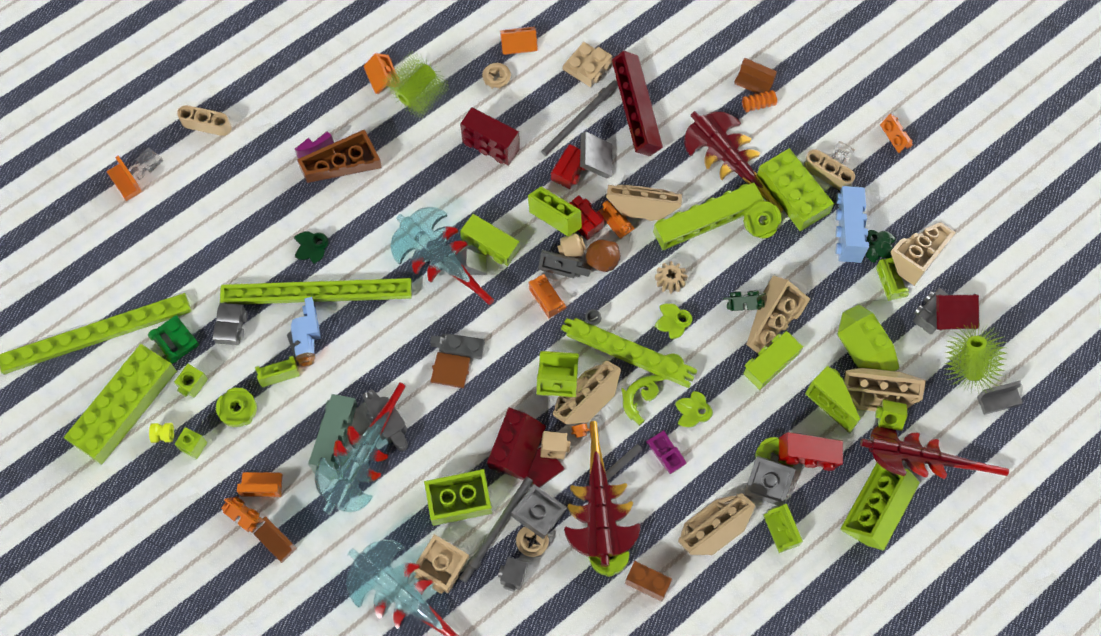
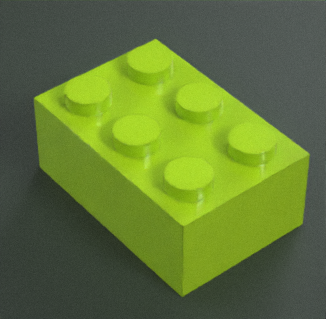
[424,469,493,526]

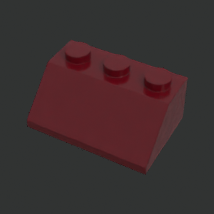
[487,407,546,480]

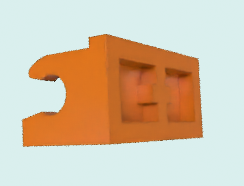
[528,274,566,318]

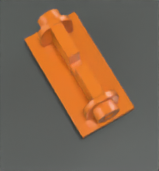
[880,113,913,153]
[599,200,635,239]
[221,497,264,533]

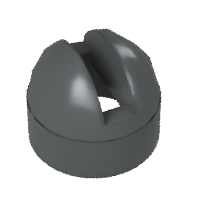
[585,309,602,325]

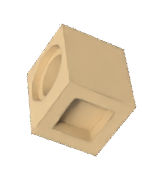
[540,431,570,459]

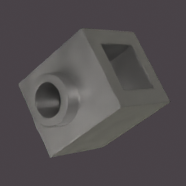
[498,557,528,591]

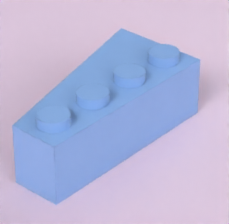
[835,186,869,263]

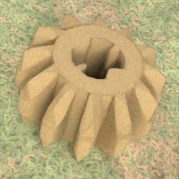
[655,261,687,294]

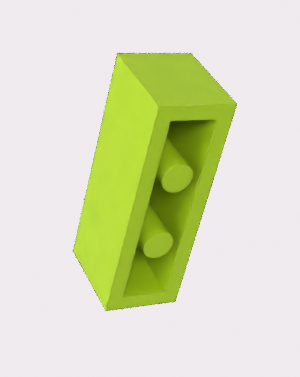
[528,186,582,237]
[460,214,520,266]
[743,331,803,390]

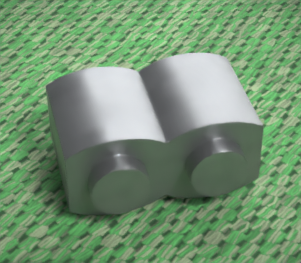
[213,303,248,345]

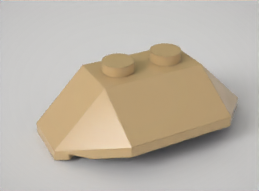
[606,185,682,221]
[553,361,621,424]
[844,368,926,411]
[678,493,755,555]

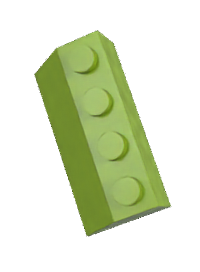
[840,463,920,551]

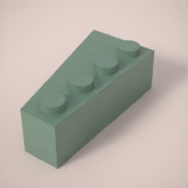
[308,394,357,479]

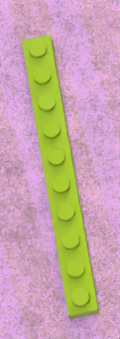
[220,278,412,305]
[0,293,192,375]

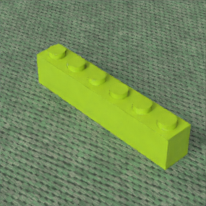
[653,183,765,250]

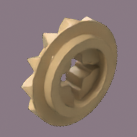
[482,63,511,90]
[516,527,549,558]

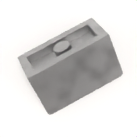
[977,381,1023,415]

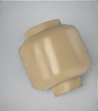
[557,233,586,258]

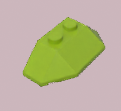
[837,305,900,371]

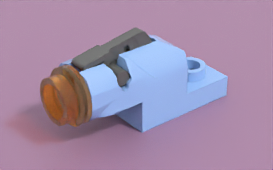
[287,297,321,367]

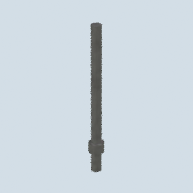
[541,80,618,156]
[459,477,533,583]

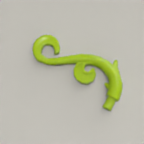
[621,353,684,426]

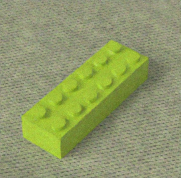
[63,343,177,465]

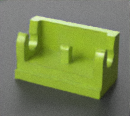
[876,258,909,301]
[255,356,300,387]
[763,504,803,553]

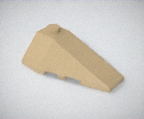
[891,222,956,286]
[746,275,810,353]

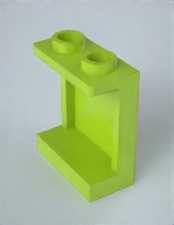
[536,351,579,397]

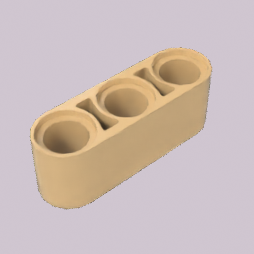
[177,105,232,136]
[804,149,855,190]

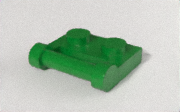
[148,315,199,364]

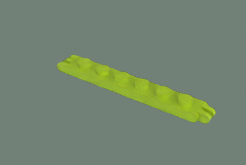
[561,318,697,388]

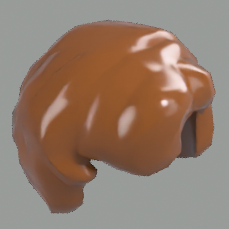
[586,240,620,272]

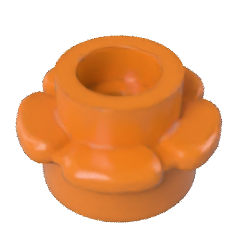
[571,424,590,438]

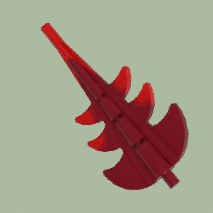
[860,426,1009,479]

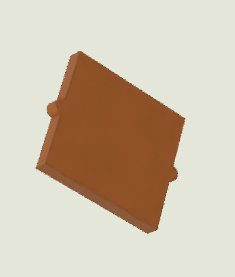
[430,352,470,389]

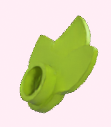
[655,304,692,339]
[675,391,713,428]

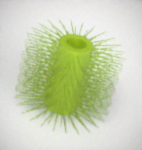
[383,52,448,116]
[944,323,1007,393]

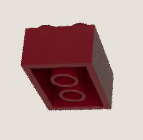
[460,107,520,166]

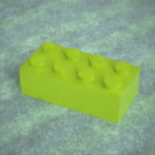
[757,148,834,231]

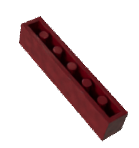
[612,51,663,156]

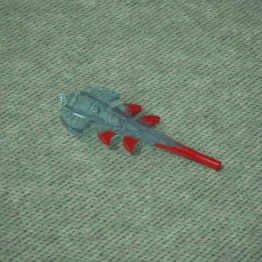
[391,207,494,305]
[314,382,406,515]
[347,540,459,636]

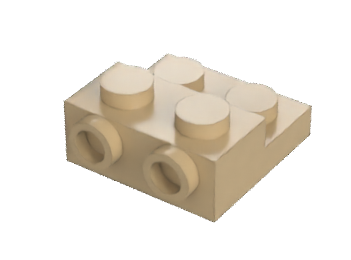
[563,42,613,87]
[414,534,470,594]

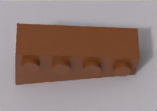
[297,129,382,183]

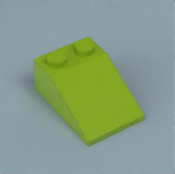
[805,365,860,434]

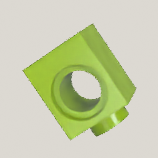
[174,364,208,398]
[875,399,907,431]
[174,427,208,459]

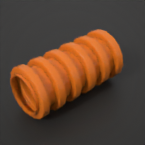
[742,90,777,112]

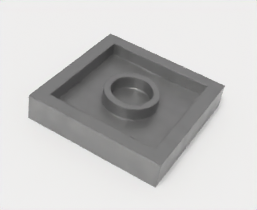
[580,132,612,179]
[744,455,796,506]
[510,485,567,539]

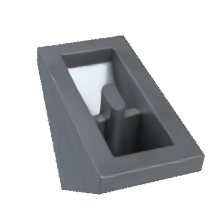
[449,249,487,275]

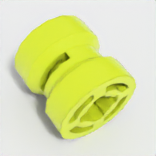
[149,423,174,443]

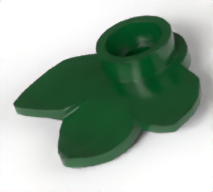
[866,230,896,263]
[294,231,329,264]

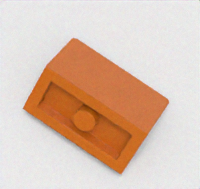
[500,27,538,55]
[364,53,400,94]
[106,156,142,201]
[237,472,283,497]

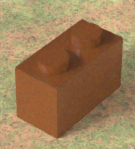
[625,561,672,602]

